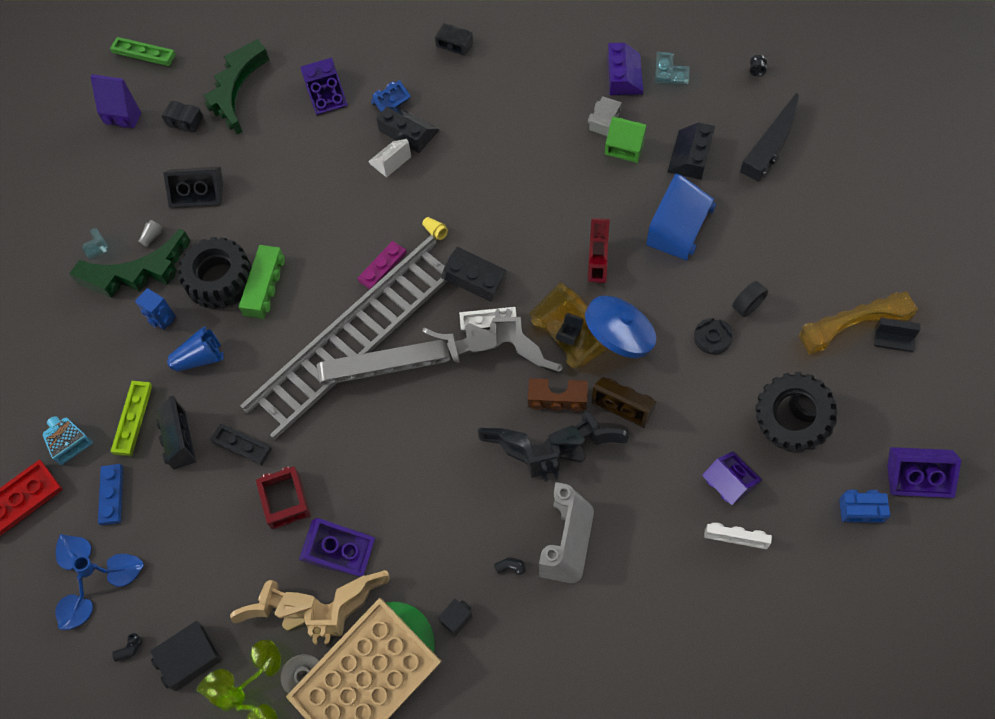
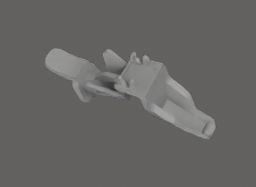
[422,308,562,371]

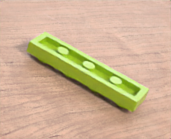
[110,381,153,456]

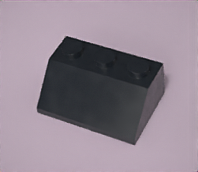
[376,107,439,153]
[667,123,715,180]
[163,167,223,207]
[441,247,506,302]
[156,396,196,470]

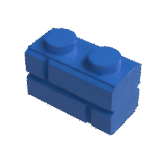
[839,490,890,522]

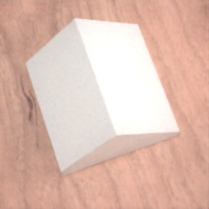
[368,139,411,178]

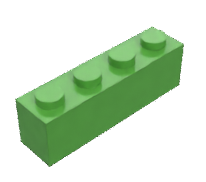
[239,245,285,319]

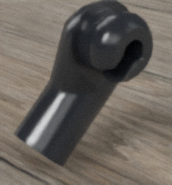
[494,557,526,575]
[112,633,142,662]

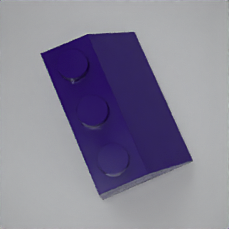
[607,43,643,95]
[887,447,962,498]

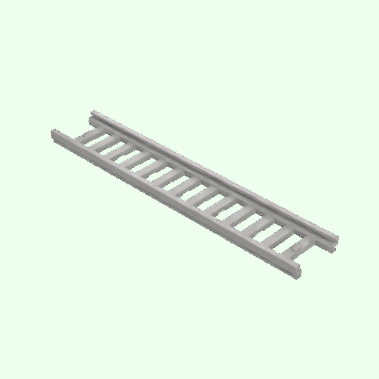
[240,235,448,440]

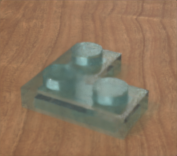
[655,52,690,84]

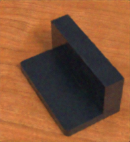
[874,318,921,352]

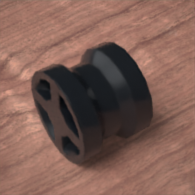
[750,55,767,77]

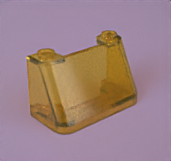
[529,282,608,369]

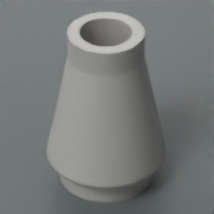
[138,220,163,247]

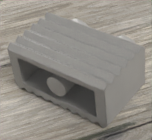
[588,96,622,137]

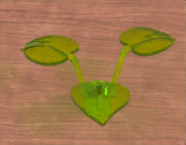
[196,639,281,719]

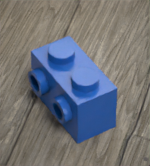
[135,288,176,330]

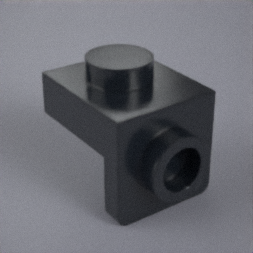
[556,313,584,346]

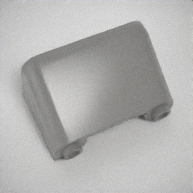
[539,482,594,583]

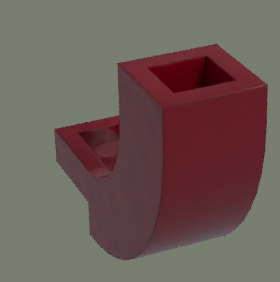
[588,218,610,283]

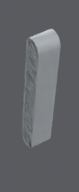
[316,340,451,385]

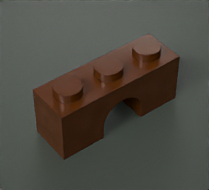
[528,378,588,412]

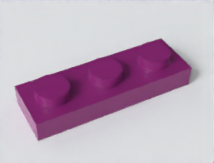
[357,241,407,289]

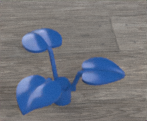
[55,534,144,630]

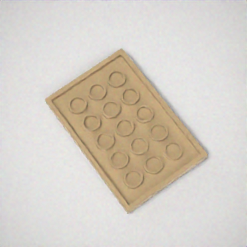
[286,598,442,719]

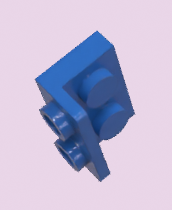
[371,80,411,112]

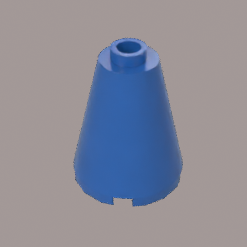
[167,327,224,372]

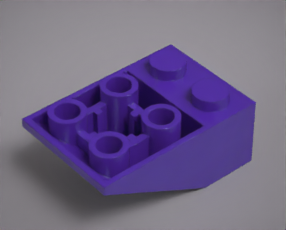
[300,57,348,115]

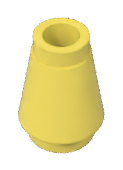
[422,217,448,240]

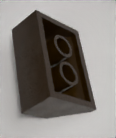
[592,377,656,429]

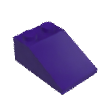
[90,74,141,128]
[299,518,375,577]

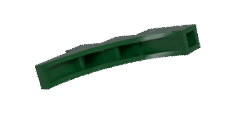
[204,39,269,134]
[69,229,191,298]

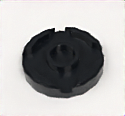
[694,318,733,355]

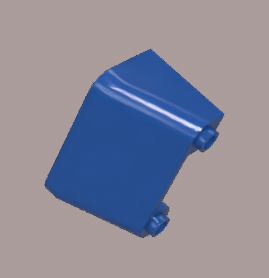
[646,174,717,261]

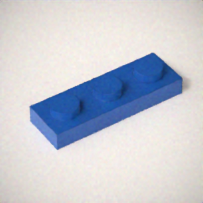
[98,464,123,526]

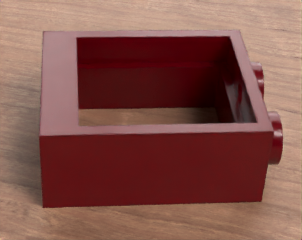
[256,466,311,530]

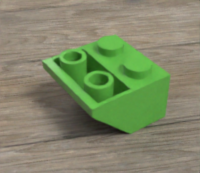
[605,116,646,163]

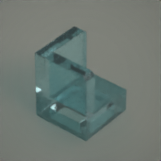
[82,228,109,259]

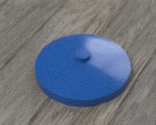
[585,296,656,358]

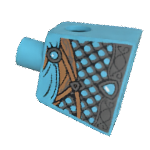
[43,416,93,465]

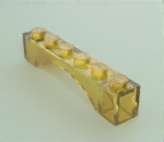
[799,291,918,355]

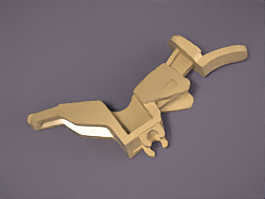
[230,570,390,645]

